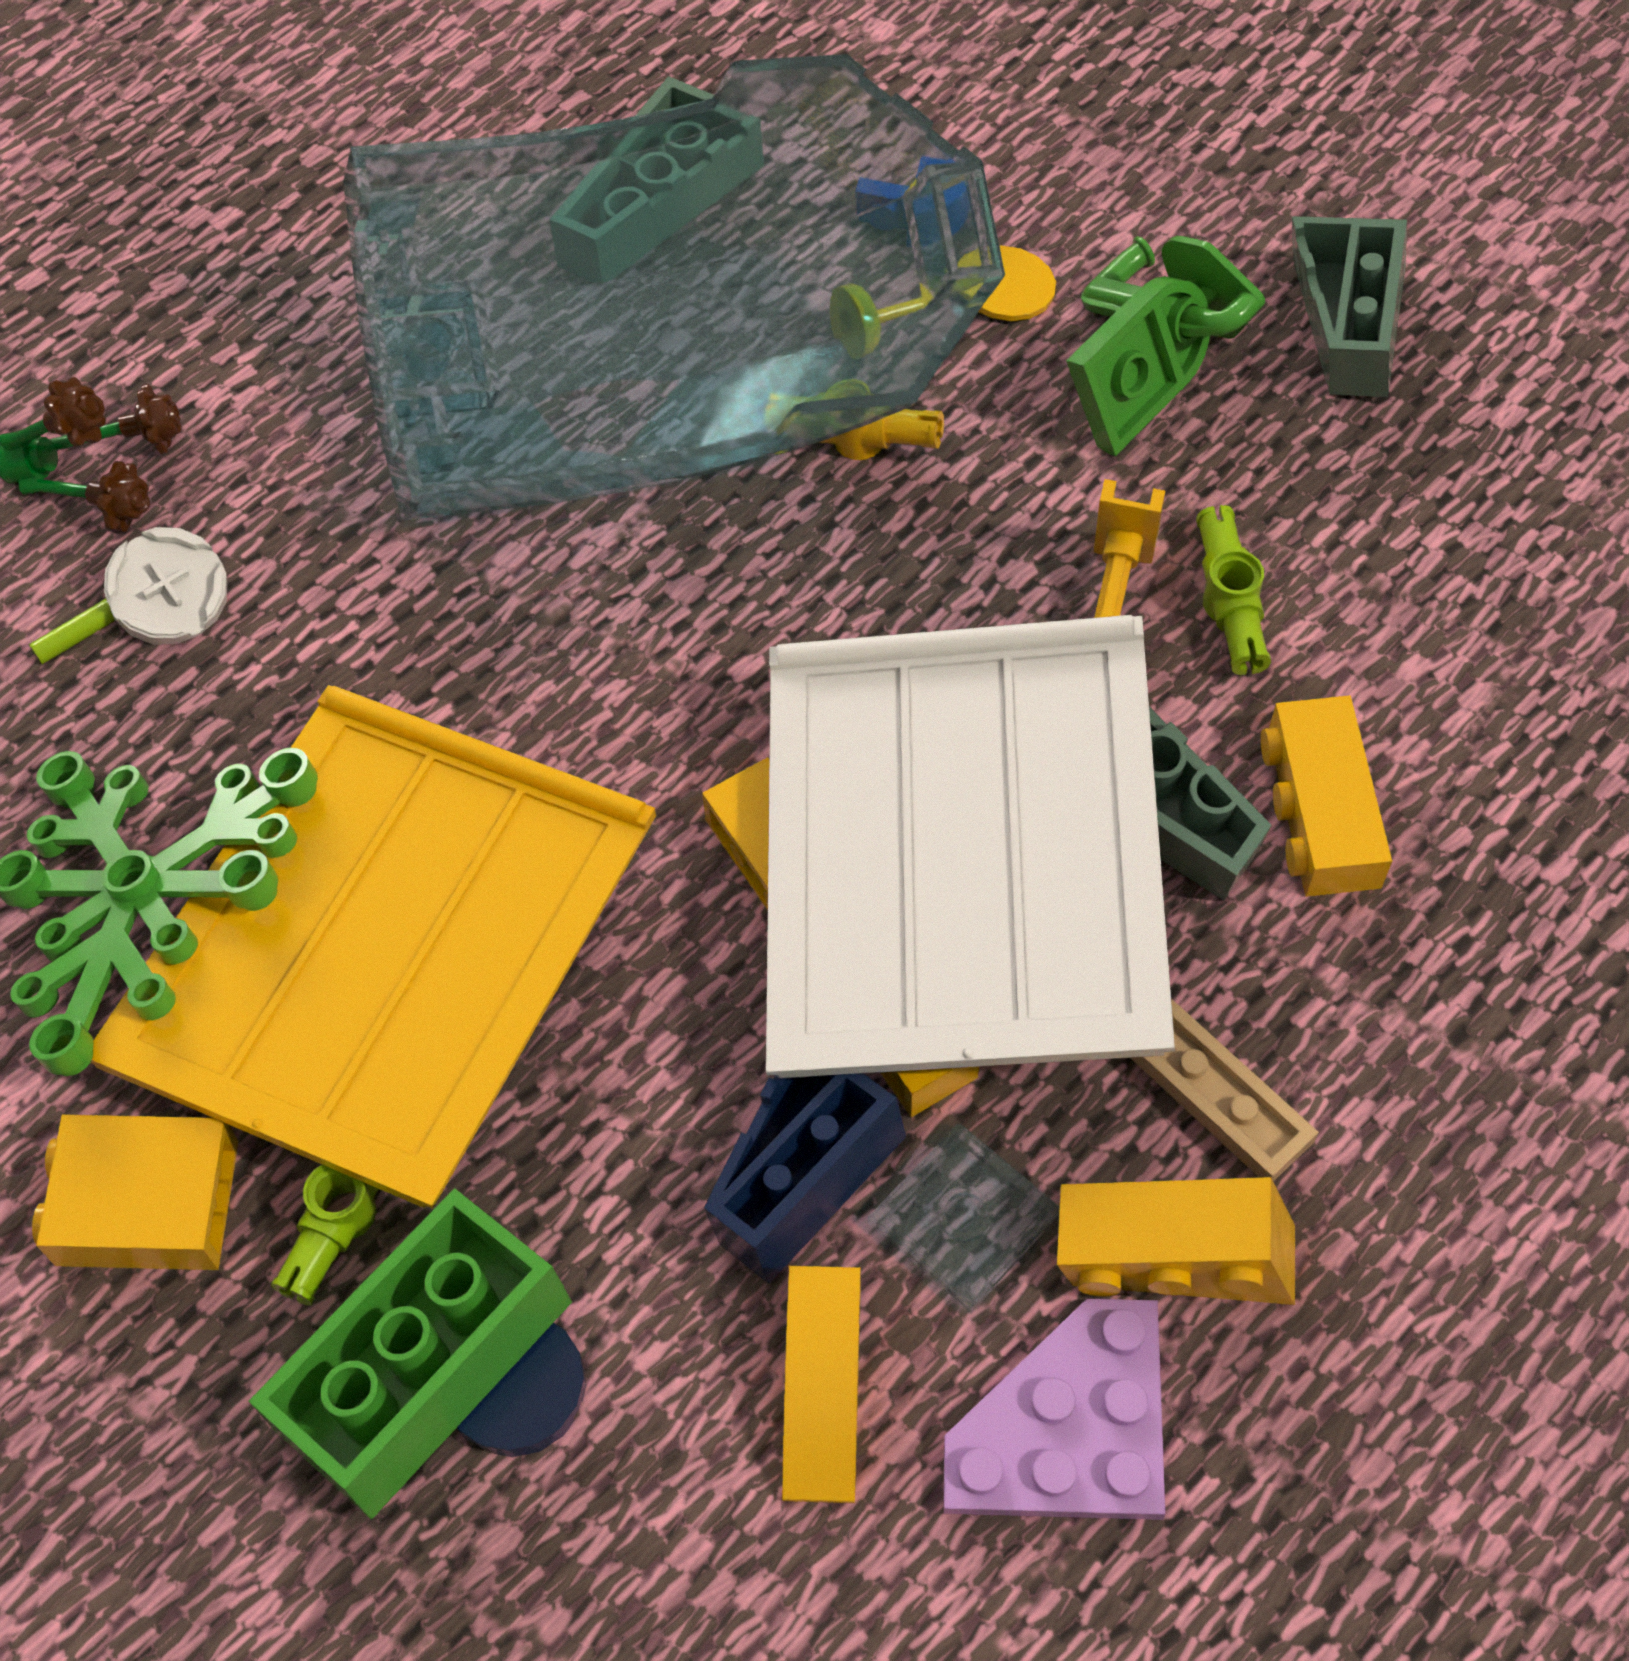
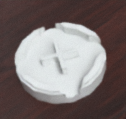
[104,527,227,645]

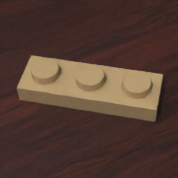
[1130,999,1319,1182]

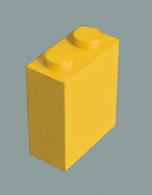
[32,1114,239,1270]

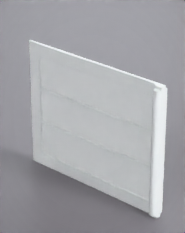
[766,615,1175,1078]

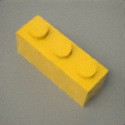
[1261,695,1392,897]

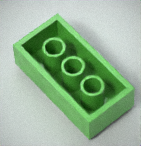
[248,1188,572,1520]

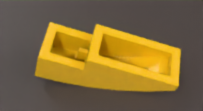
[782,1266,861,1503]

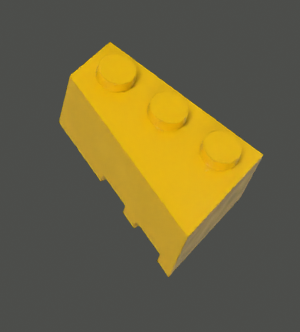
[1057,1177,1295,1305]

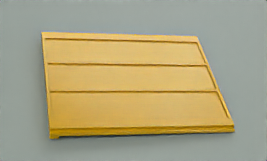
[91,685,656,1209]

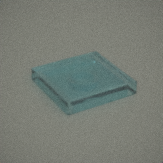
[868,1123,1060,1313]

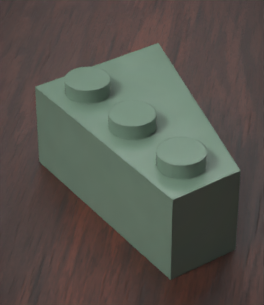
[1292,216,1407,397]

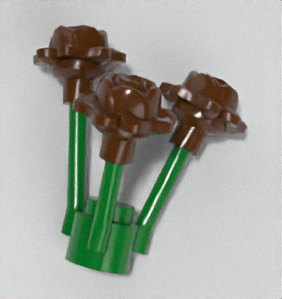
[0,377,182,532]

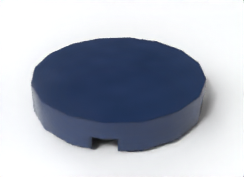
[457,1323,587,1457]

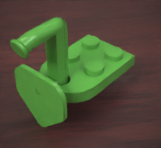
[1066,236,1265,456]

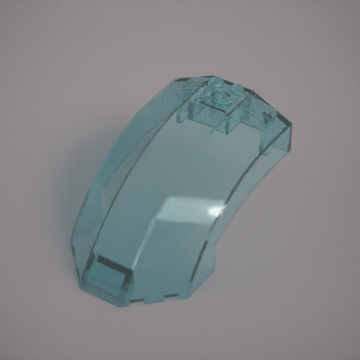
[343,54,1005,521]

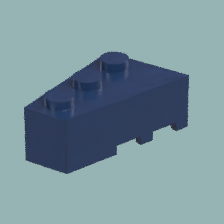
[704,1073,906,1284]

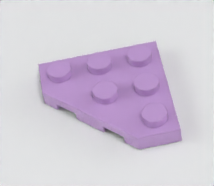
[944,1299,1165,1520]

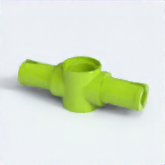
[1196,505,1271,675]
[271,1165,379,1306]

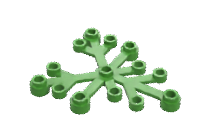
[0,748,318,1076]

